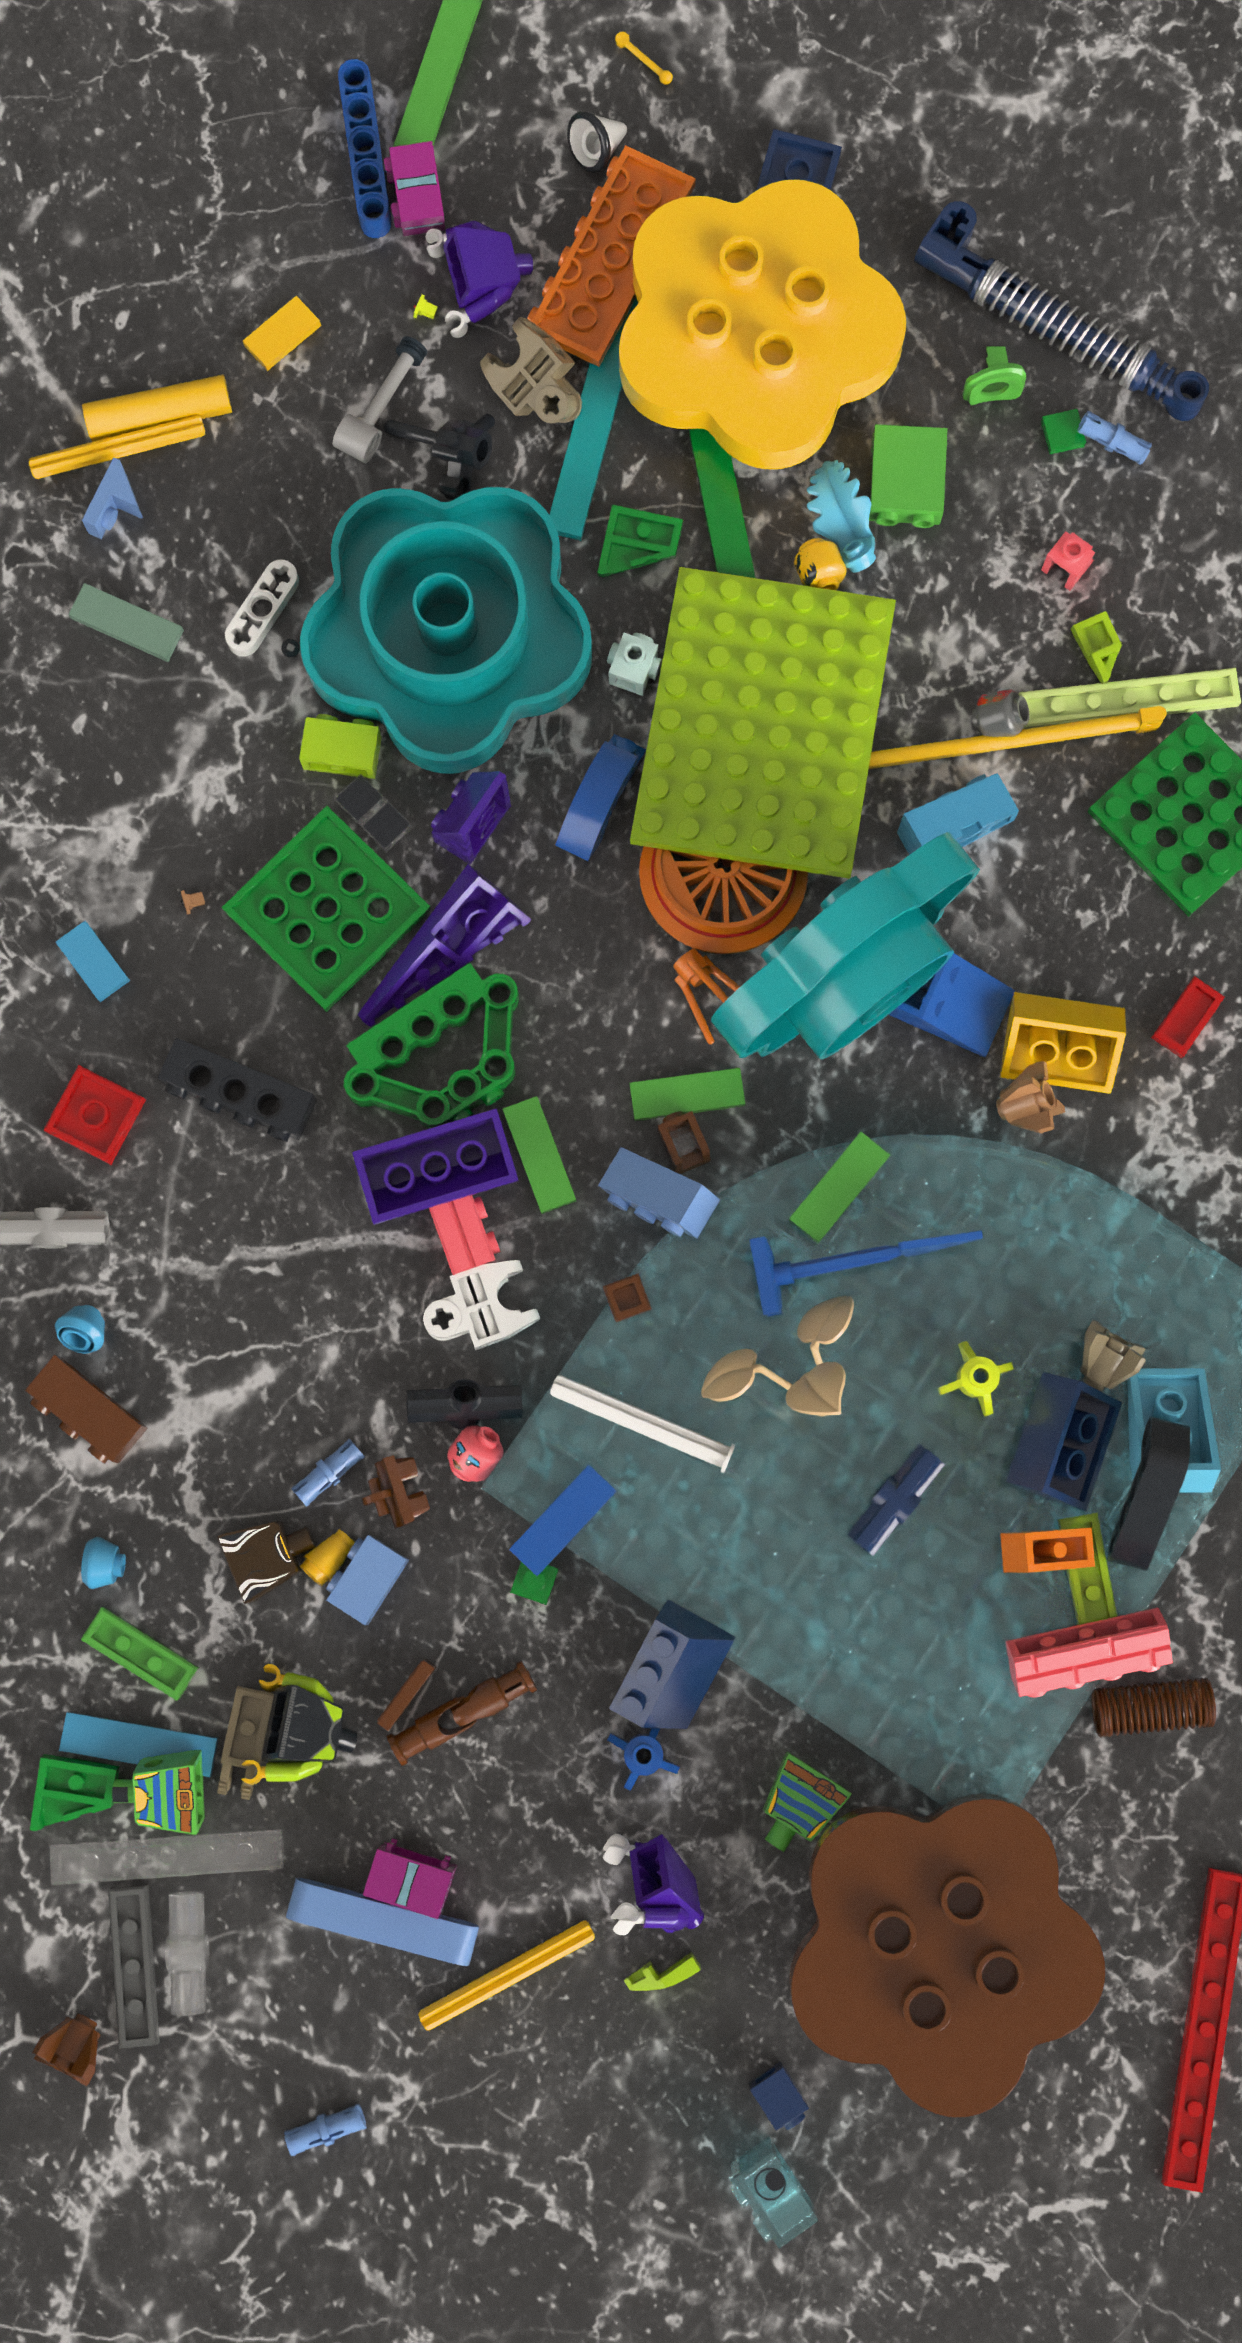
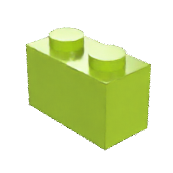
[299,714,382,779]

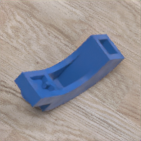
[555,734,646,861]

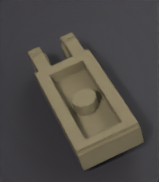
[217,1686,274,1800]

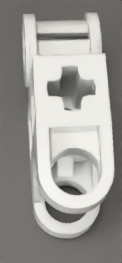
[423,1260,540,1350]

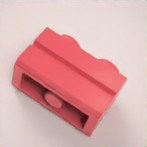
[429,1195,501,1275]

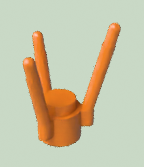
[673,948,740,1045]

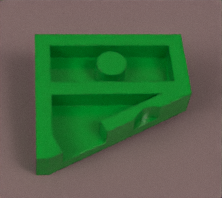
[597,505,683,577]
[30,1754,120,1831]

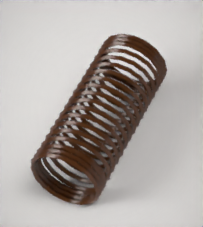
[1091,1677,1216,1738]

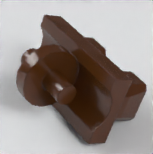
[362,1455,430,1529]

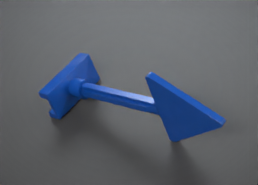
[749,1231,983,1317]

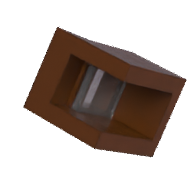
[658,1111,711,1174]

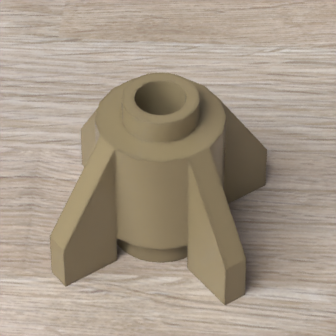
[1079,1320,1146,1391]

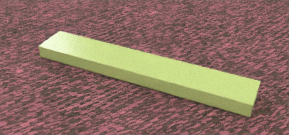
[1018,668,1241,729]

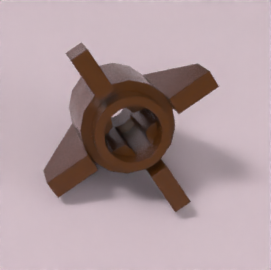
[32,2013,101,2086]

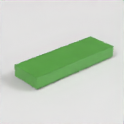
[630,1068,745,1121]
[502,1096,576,1214]
[789,1132,890,1244]
[81,1607,200,1701]

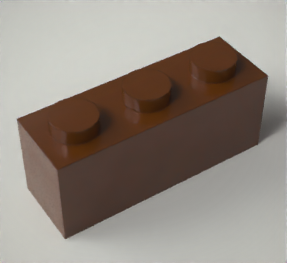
[25,1355,148,1464]

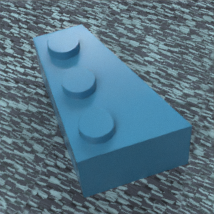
[897,773,1019,855]

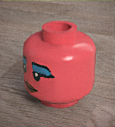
[447,1425,504,1482]

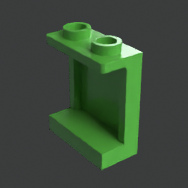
[869,424,948,528]

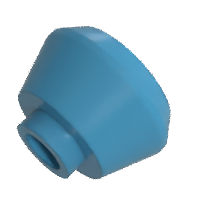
[55,1305,105,1354]
[81,1537,126,1589]

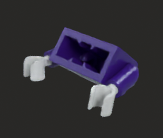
[425,221,533,338]
[603,1834,704,1935]

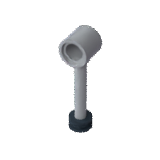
[332,336,428,464]

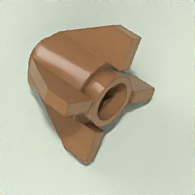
[996,1061,1065,1133]

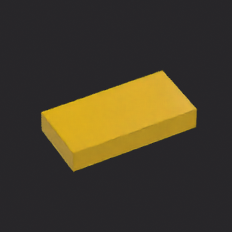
[243,296,321,371]

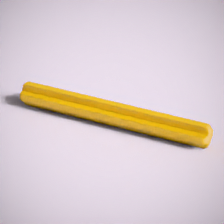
[29,415,205,479]
[418,1920,595,2030]

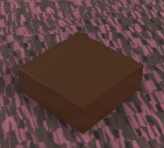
[603,1273,652,1323]

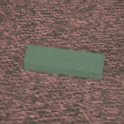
[68,583,184,662]

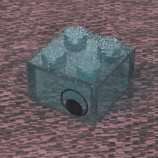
[729,2136,819,2249]

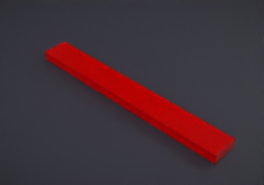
[1161,1868,1242,2193]

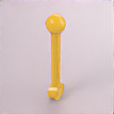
[615,32,673,85]

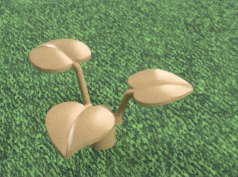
[701,1296,854,1417]

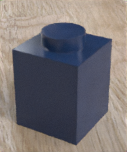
[748,2061,809,2131]

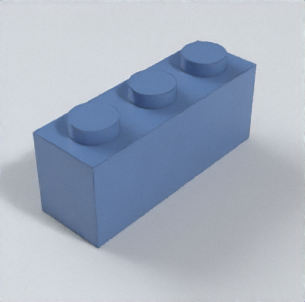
[598,1147,720,1239]

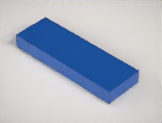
[509,1465,617,1576]

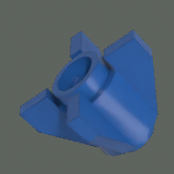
[607,1728,680,1791]

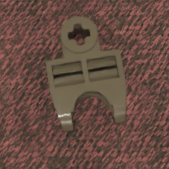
[480,317,582,423]

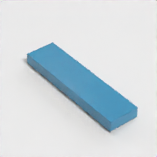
[59,1712,219,1777]

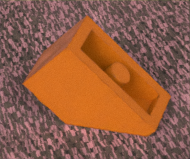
[1000,1527,1095,1573]

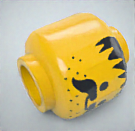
[794,538,847,590]

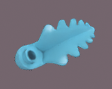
[807,460,876,573]

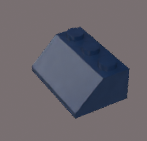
[1006,1372,1122,1512]
[609,1599,736,1729]

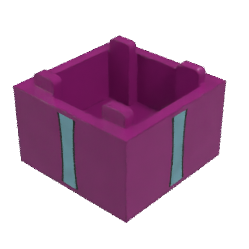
[384,141,446,236]
[363,1838,457,1919]

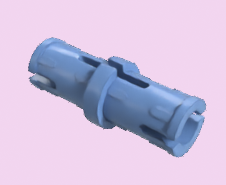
[1077,411,1152,465]
[291,1439,365,1507]
[284,2103,367,2156]

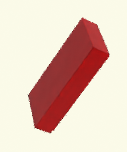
[1151,976,1225,1059]

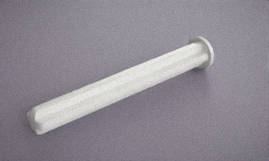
[550,1375,735,1473]

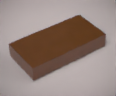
[377,1659,437,1731]

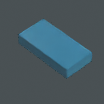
[56,921,130,1002]

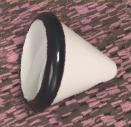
[567,111,627,173]

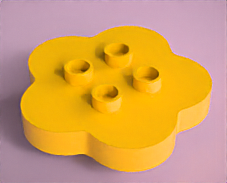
[619,180,906,469]

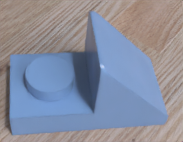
[82,457,143,539]

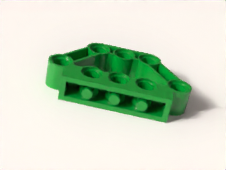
[344,963,519,1129]

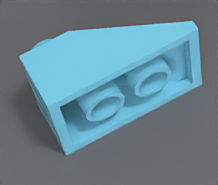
[1127,1368,1221,1493]

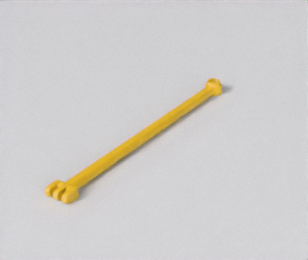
[869,706,1167,769]

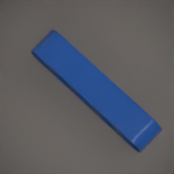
[338,59,392,238]

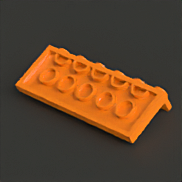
[527,145,696,367]

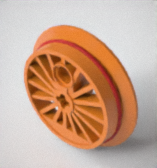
[639,846,808,954]

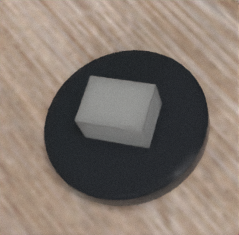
[281,639,299,657]

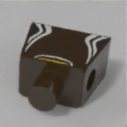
[217,1521,315,1604]

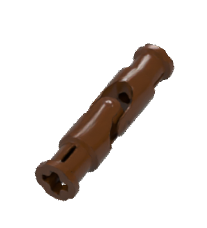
[386,1660,538,1766]

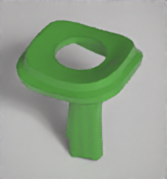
[963,346,1026,406]

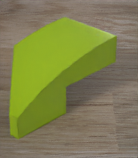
[1071,611,1122,684]
[624,1952,701,1991]

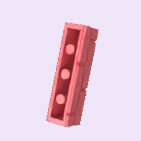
[1005,1608,1173,1698]

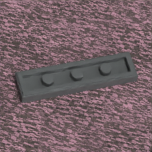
[108,1884,160,2049]

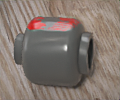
[972,689,1029,737]

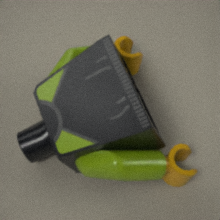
[241,1664,357,1785]

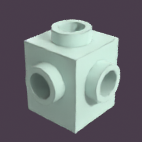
[607,633,662,696]

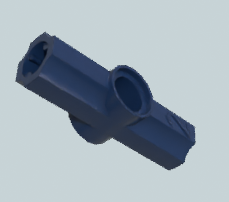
[847,1444,945,1556]

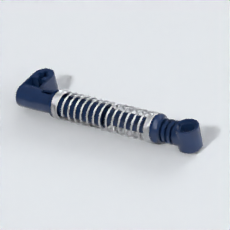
[914,201,1209,421]

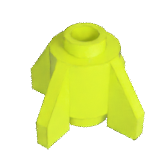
[937,1341,1014,1417]

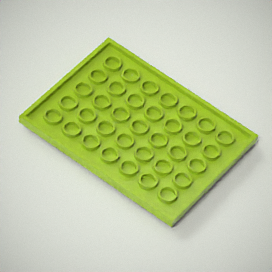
[630,567,896,879]

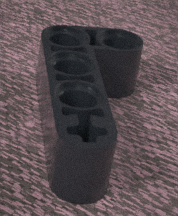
[1107,1416,1190,1571]

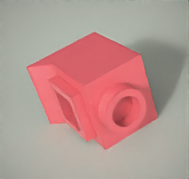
[1041,531,1095,591]

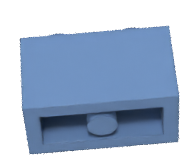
[326,1535,409,1625]

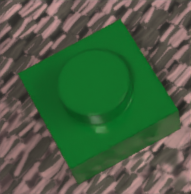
[510,1562,559,1605]

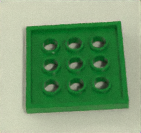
[1087,712,1242,917]
[221,806,431,1013]

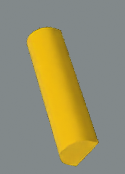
[82,374,232,442]

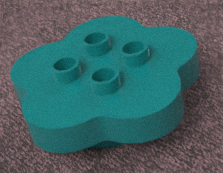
[300,487,592,774]
[711,832,980,1060]

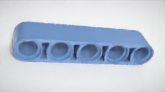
[286,1878,479,1966]

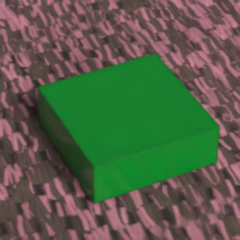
[1041,409,1086,454]

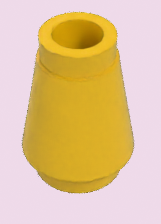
[300,1529,355,1587]

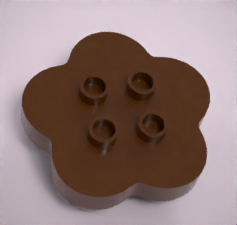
[789,1793,1105,2117]

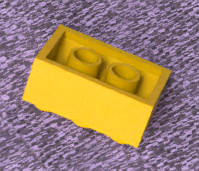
[1000,992,1126,1094]

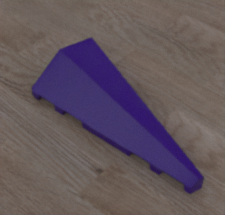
[358,864,532,1027]

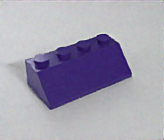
[352,1108,519,1225]

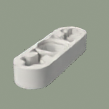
[225,560,299,656]

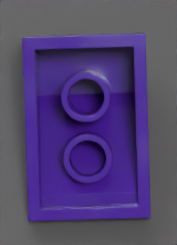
[431,771,511,865]

